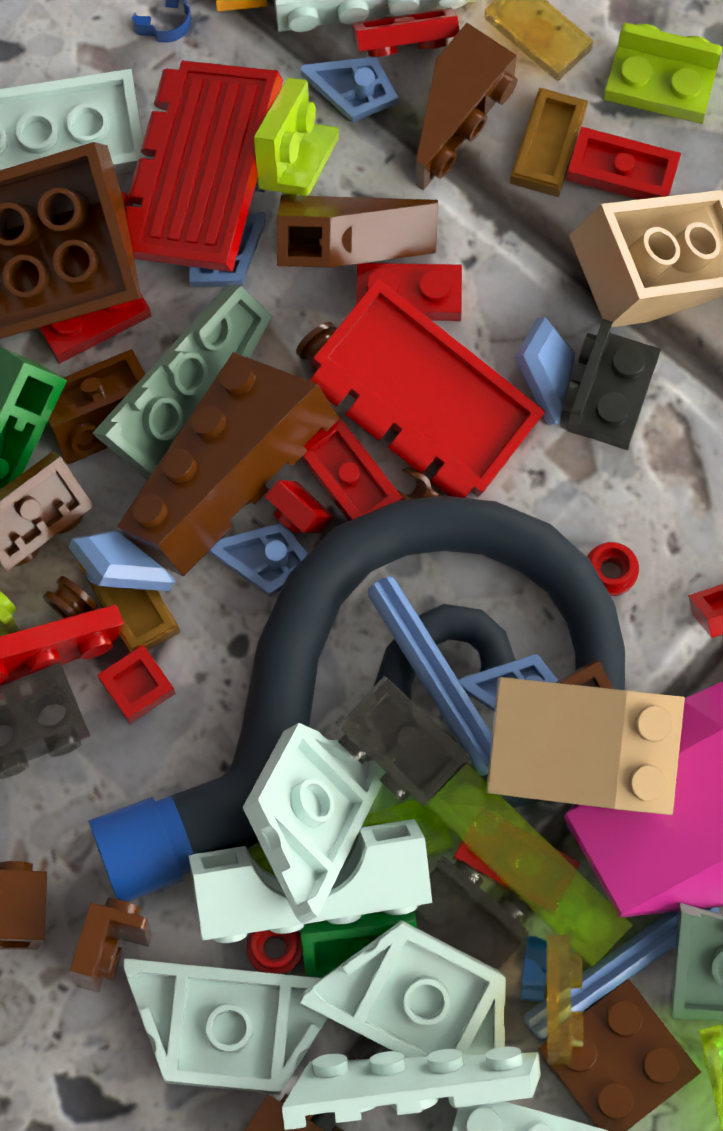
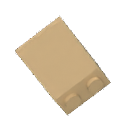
[569,190,723,327]
[486,677,685,815]

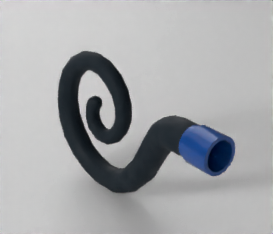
[88,496,625,902]

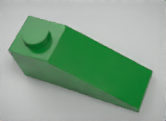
[0,347,67,490]

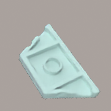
[243,723,391,924]
[300,921,506,1058]
[123,958,328,1095]

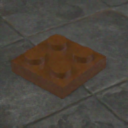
[537,979,701,1131]

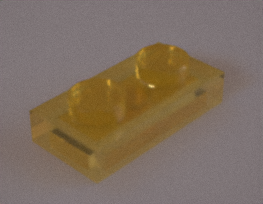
[546,935,583,1064]

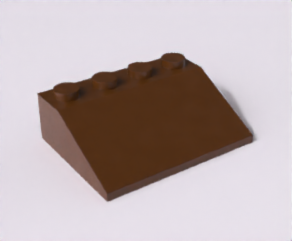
[0,142,141,339]

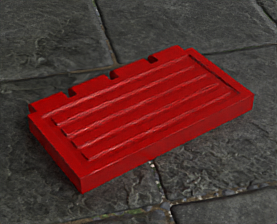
[125,60,283,272]
[309,278,546,498]

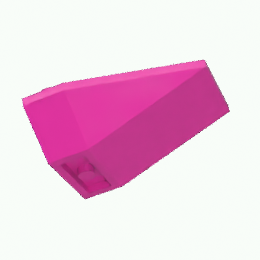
[564,681,723,918]

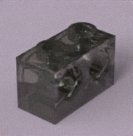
[0,662,91,779]

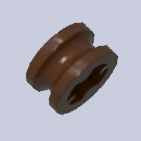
[296,322,337,374]
[43,576,98,619]

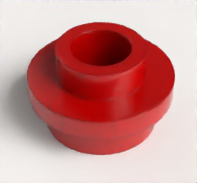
[587,542,639,596]
[246,930,303,975]

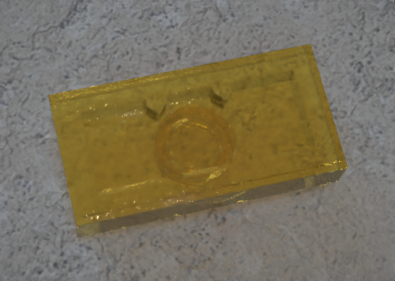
[484,0,594,82]

